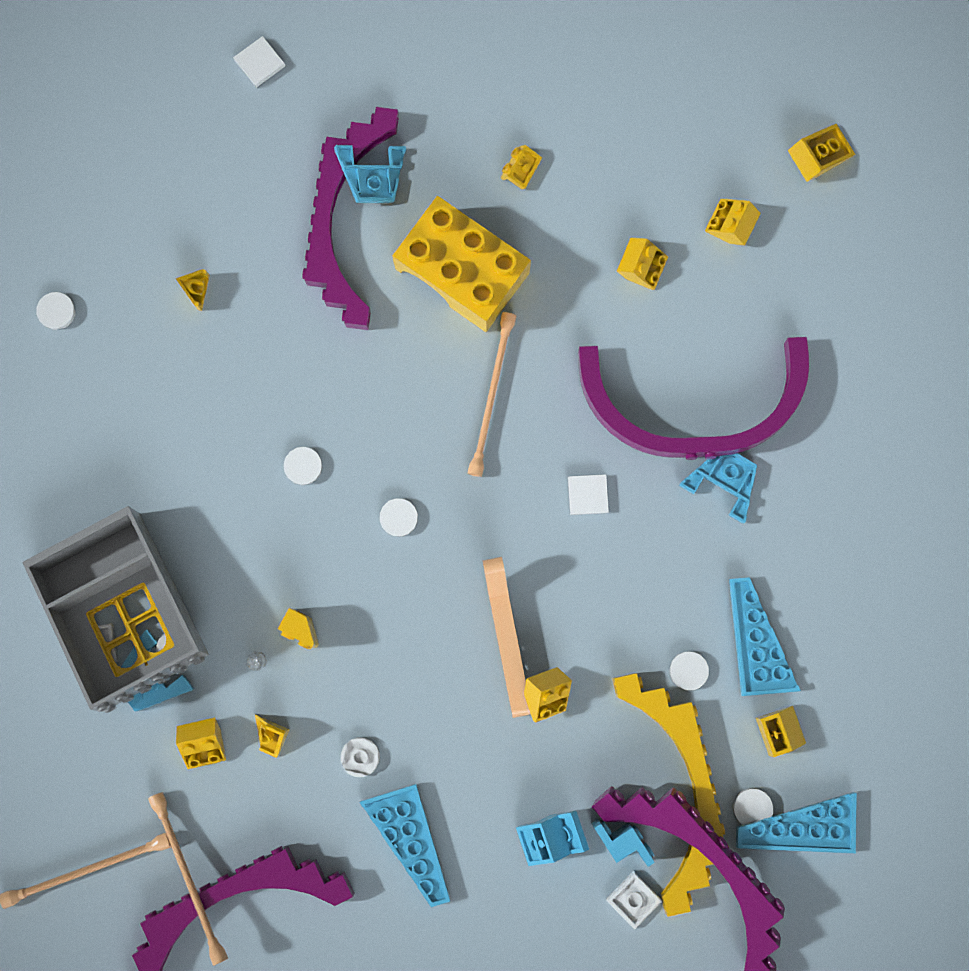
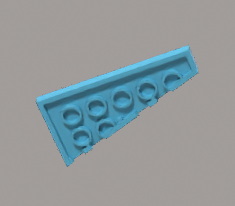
[729,577,801,696]
[359,784,450,907]
[736,792,857,854]

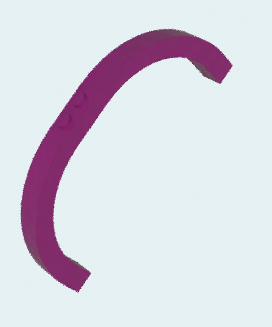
[578,337,809,460]

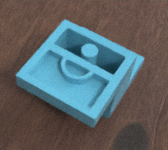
[516,810,589,866]
[591,819,655,867]

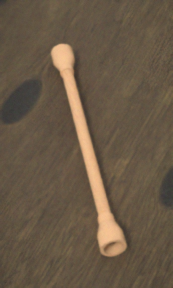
[467,312,516,477]
[148,792,228,966]
[0,833,172,909]

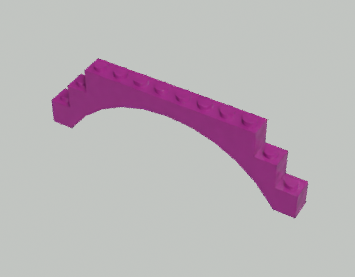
[302,107,399,330]
[592,786,785,971]
[132,846,355,971]

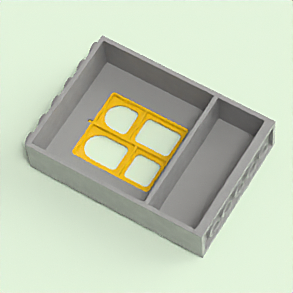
[22,506,209,713]

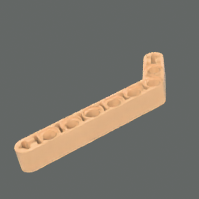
[482,557,531,718]

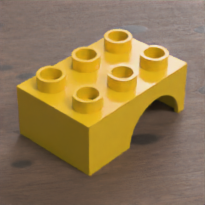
[392,195,531,332]

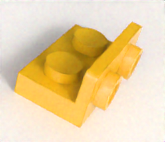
[501,145,542,190]

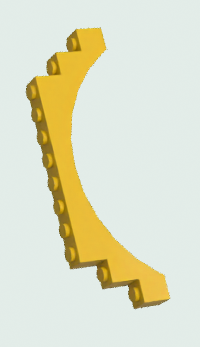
[612,673,729,917]

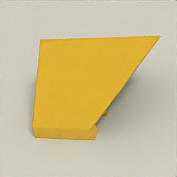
[175,269,210,311]
[255,714,290,758]

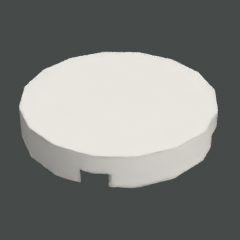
[37,292,76,330]
[284,447,322,485]
[380,498,418,537]
[670,652,709,690]
[340,737,380,777]
[733,788,773,825]

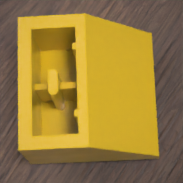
[705,199,761,246]
[617,238,668,290]
[278,608,319,649]
[524,667,572,723]
[756,706,806,757]
[176,717,226,769]

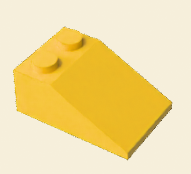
[788,124,856,182]

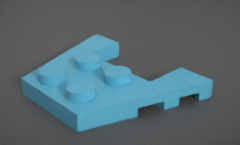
[334,145,406,203]
[679,453,757,524]
[121,630,195,712]

